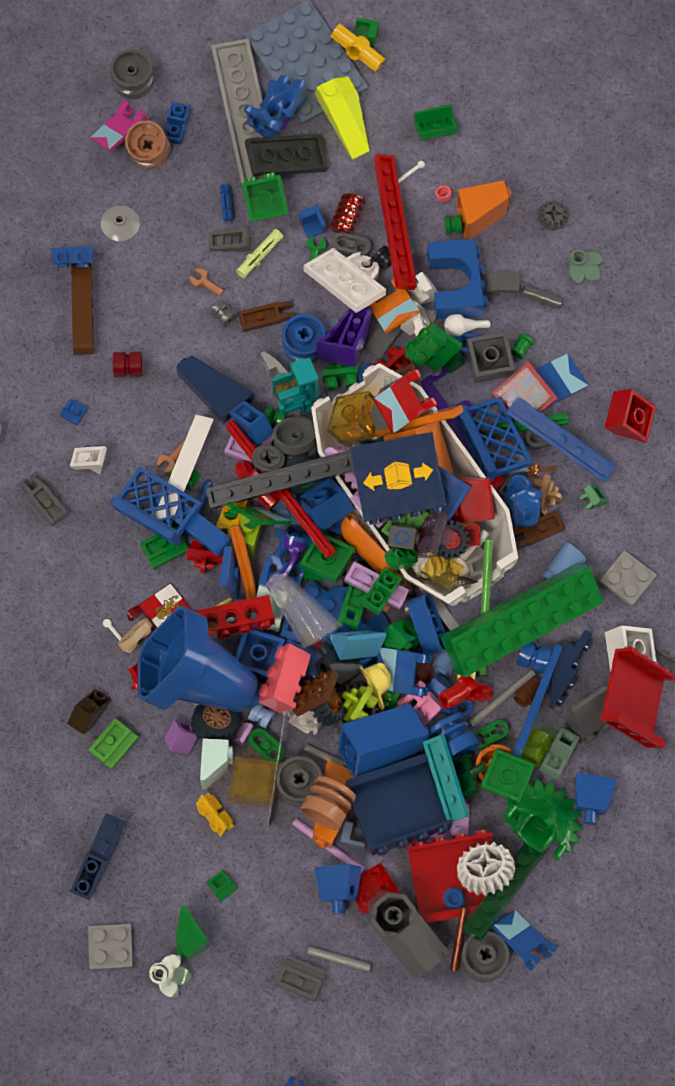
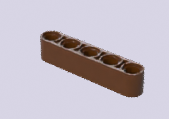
[71,264,94,355]

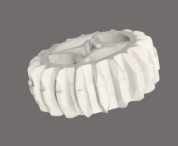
[457,842,515,896]

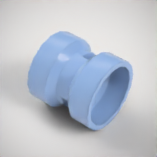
[248,702,277,729]

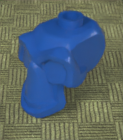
[503,474,543,528]

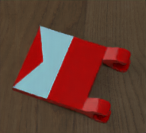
[372,369,437,433]

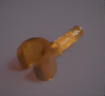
[527,464,556,478]

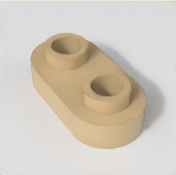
[118,618,152,652]

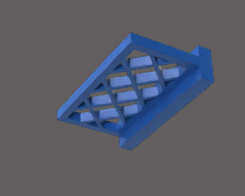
[455,397,533,482]
[109,466,203,547]

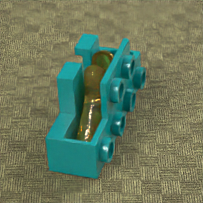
[272,357,319,415]

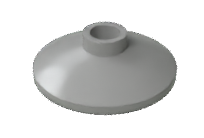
[101,206,140,241]

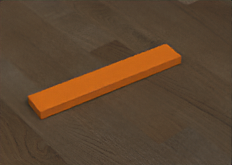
[349,405,464,442]

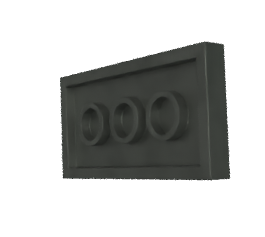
[245,134,328,177]

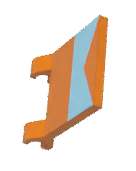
[369,279,420,333]

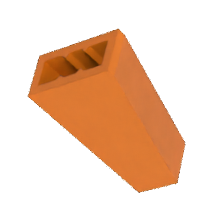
[312,759,353,849]

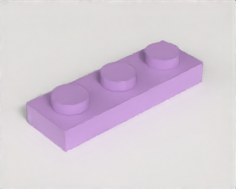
[344,562,409,609]

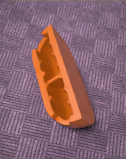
[341,512,401,575]

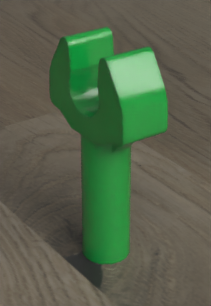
[306,236,326,262]

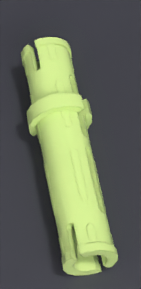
[236,229,284,279]

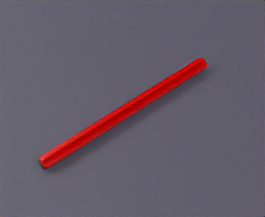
[226,420,335,558]

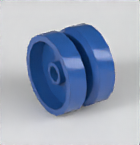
[282,314,326,363]

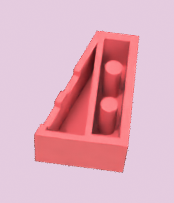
[258,643,311,713]

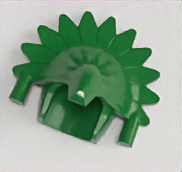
[502,779,582,861]

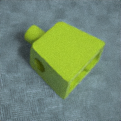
[234,515,264,560]

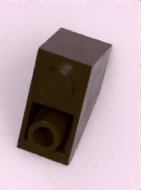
[67,689,112,735]

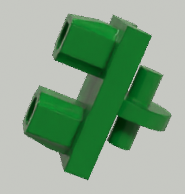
[322,363,358,391]

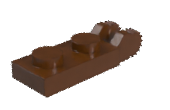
[238,301,296,332]
[513,511,565,550]

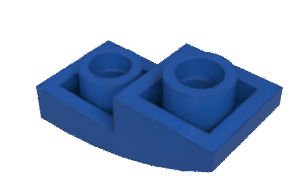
[164,102,190,145]

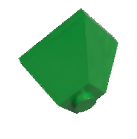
[175,904,209,961]

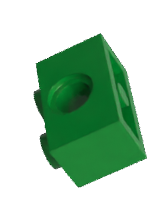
[383,617,421,651]

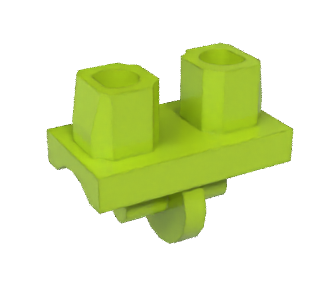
[342,686,379,721]

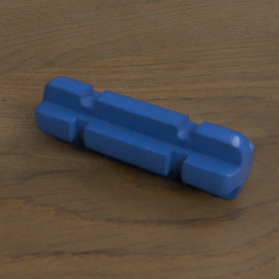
[220,184,234,221]

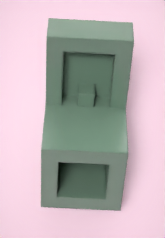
[539,728,580,780]

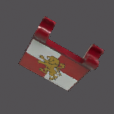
[127,583,192,639]

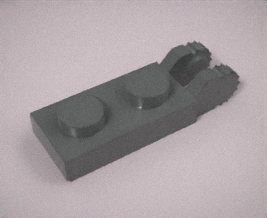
[19,473,68,527]

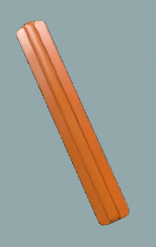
[230,525,257,599]

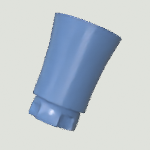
[542,542,586,580]

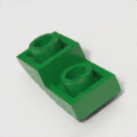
[361,567,402,615]

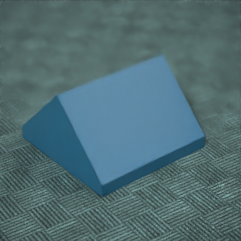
[330,630,386,660]

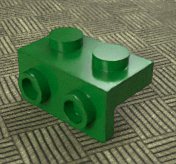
[414,104,458,141]

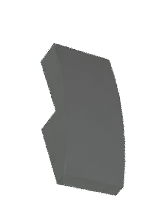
[480,272,520,295]

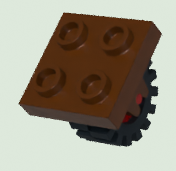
[292,669,347,727]

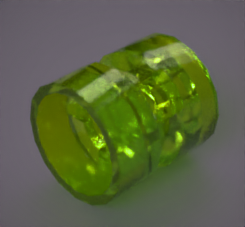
[521,728,554,767]

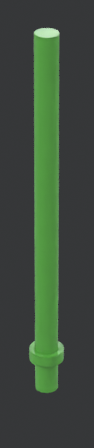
[478,539,493,675]

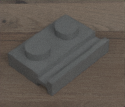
[275,955,327,1002]

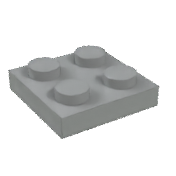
[599,550,657,607]
[88,924,133,970]

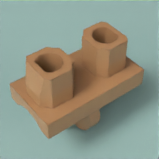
[532,474,563,516]

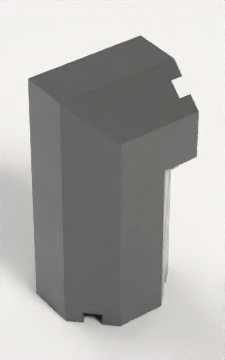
[367,890,449,979]

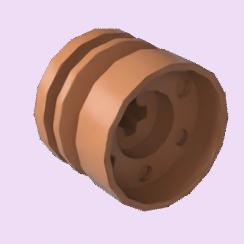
[125,121,170,168]
[300,776,356,830]

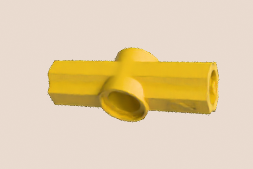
[330,24,386,72]

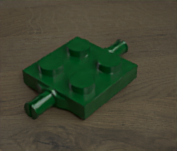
[432,755,487,800]

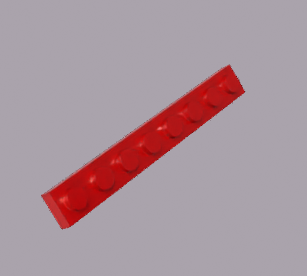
[373,154,417,290]

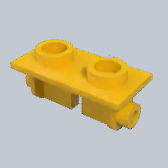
[196,793,234,837]

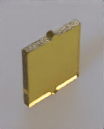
[420,552,464,590]

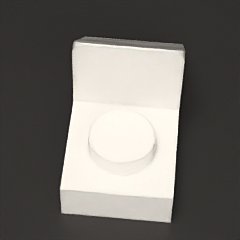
[408,272,438,305]
[400,301,430,336]
[70,446,107,474]

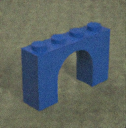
[427,239,487,320]

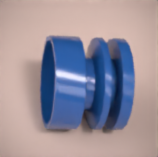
[428,713,480,762]

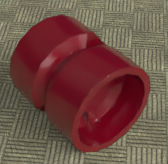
[113,352,142,377]

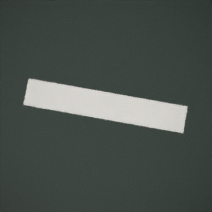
[156,415,213,522]

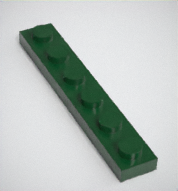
[462,843,549,942]

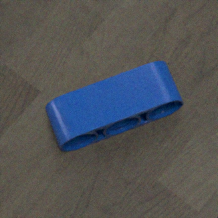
[408,594,446,655]

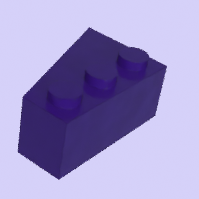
[316,308,372,367]

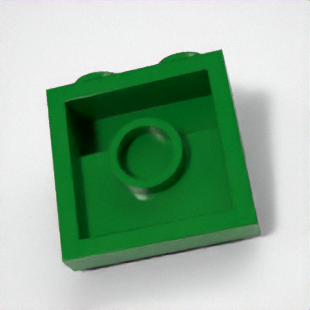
[241,172,289,222]
[405,323,462,372]

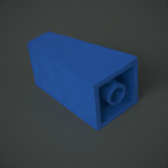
[338,704,429,777]

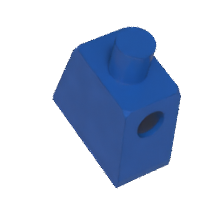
[574,773,616,825]
[315,864,361,914]

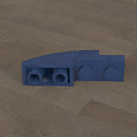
[549,630,593,709]
[70,813,126,900]

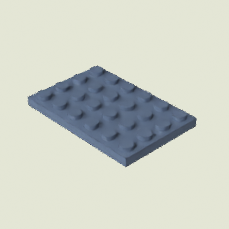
[244,0,368,125]

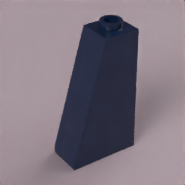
[176,355,254,424]

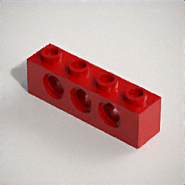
[195,595,275,639]

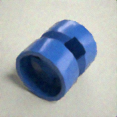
[516,642,552,674]

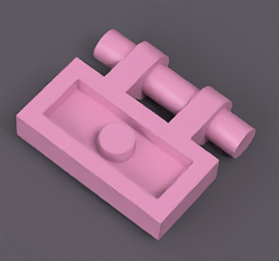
[395,681,444,726]

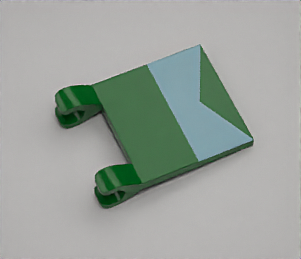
[224,502,292,529]

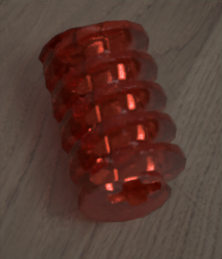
[330,193,365,234]

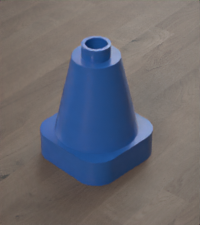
[138,606,261,713]

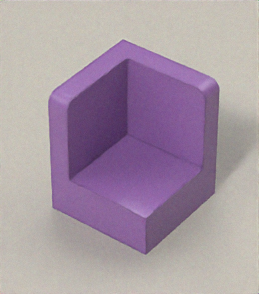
[164,719,197,754]

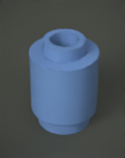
[432,651,453,677]

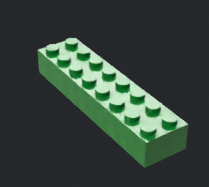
[440,563,604,677]

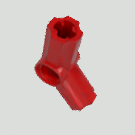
[234,460,280,510]
[438,675,493,709]

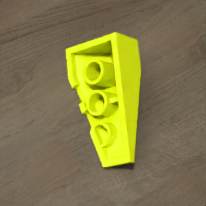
[315,77,370,160]

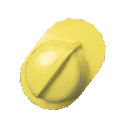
[359,663,391,710]

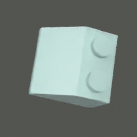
[200,739,233,789]

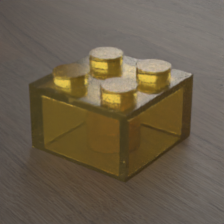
[327,391,376,444]
[228,756,277,808]

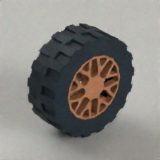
[191,704,239,741]

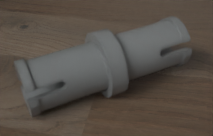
[523,285,564,309]

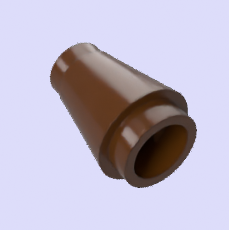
[513,677,540,707]

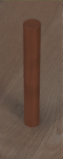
[450,906,469,971]

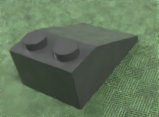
[566,686,611,744]

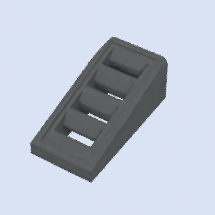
[209,228,251,251]

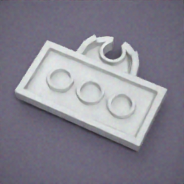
[304,248,386,313]

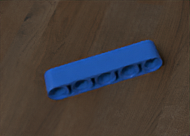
[149,488,232,557]

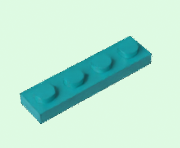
[423,735,469,822]

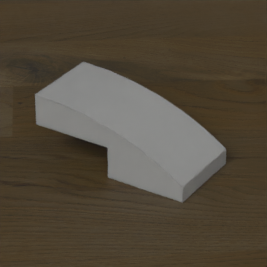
[261,352,288,376]

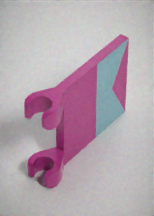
[90,101,150,152]

